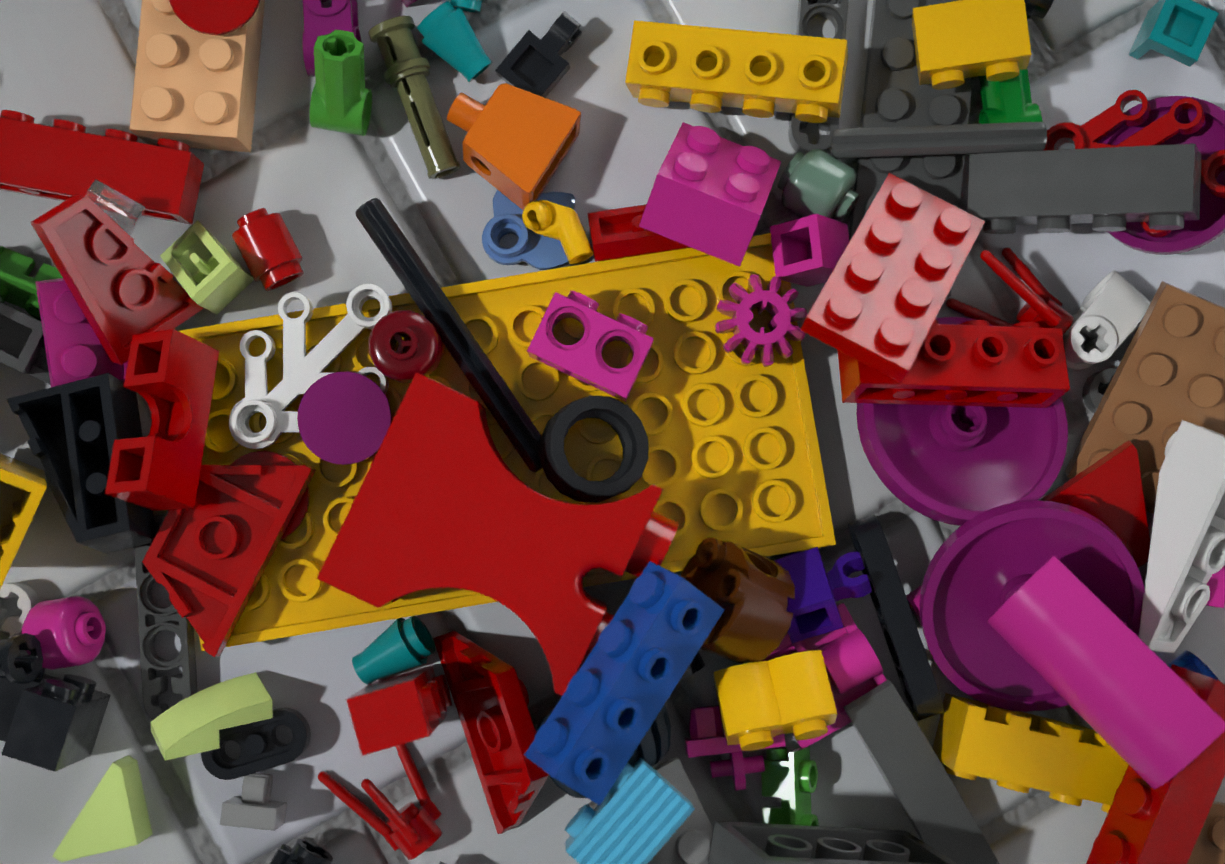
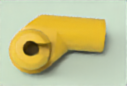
[522,200,594,264]

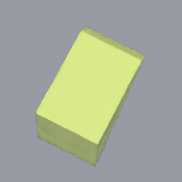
[160,220,254,315]
[52,755,153,862]

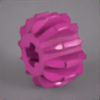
[715,274,807,367]

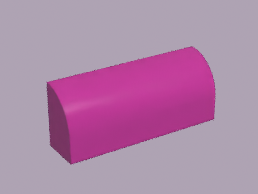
[987,556,1225,789]

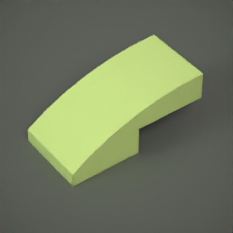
[150,672,273,761]

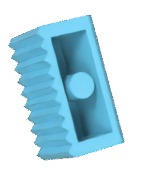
[565,757,695,864]

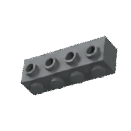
[967,144,1202,234]

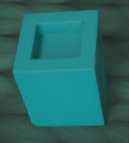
[1129,0,1219,67]

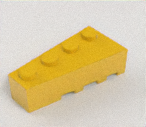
[933,693,1129,813]

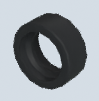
[540,395,648,502]

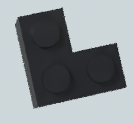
[0,667,111,772]

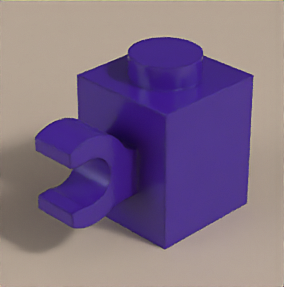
[774,547,872,643]

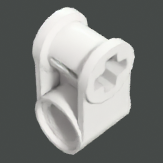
[1063,270,1151,371]

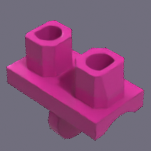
[684,705,786,791]

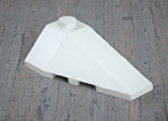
[1139,420,1225,653]

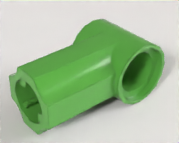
[310,30,372,136]

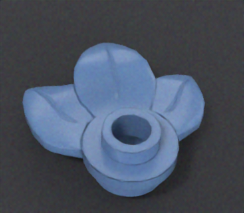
[482,190,575,270]

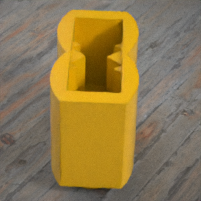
[713,650,837,751]

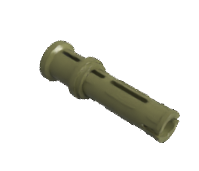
[368,16,461,179]

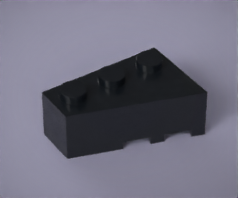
[6,373,156,553]

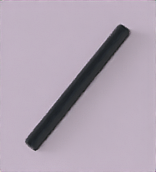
[355,198,543,472]

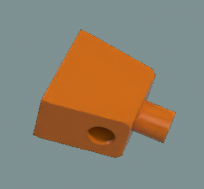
[447,83,581,210]

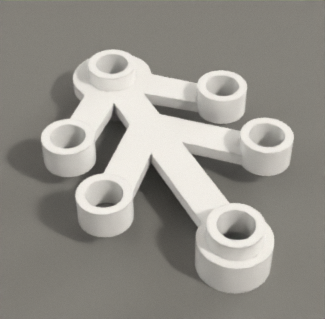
[229,284,392,449]

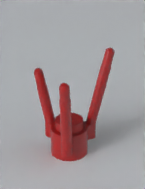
[946,247,1074,335]
[318,743,442,860]

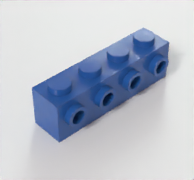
[524,561,724,806]

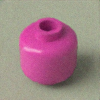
[21,595,106,670]

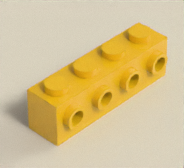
[625,20,848,123]

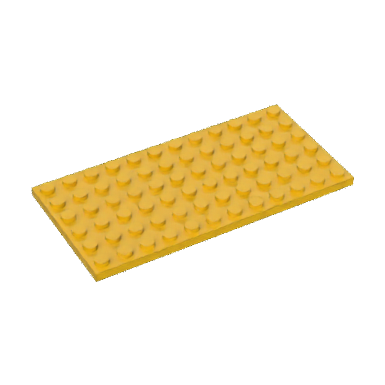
[179,233,836,651]

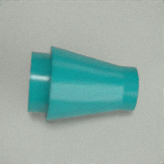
[417,1,492,82]
[352,616,435,685]

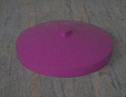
[856,317,1068,526]
[919,500,1145,712]

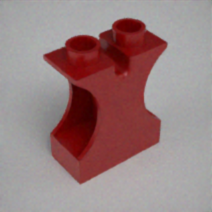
[316,372,679,696]

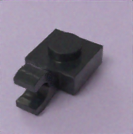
[495,11,582,98]

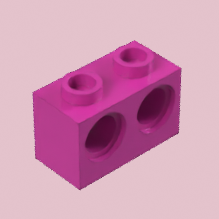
[527,290,654,402]

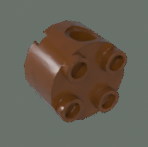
[680,537,795,664]

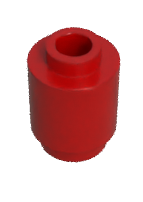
[232,208,304,291]

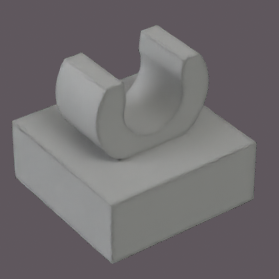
[220,773,287,831]

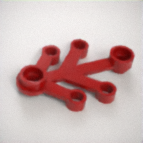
[1042,90,1225,238]

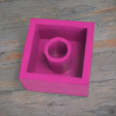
[639,122,782,267]

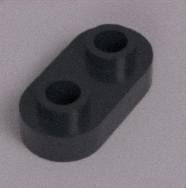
[201,708,311,780]

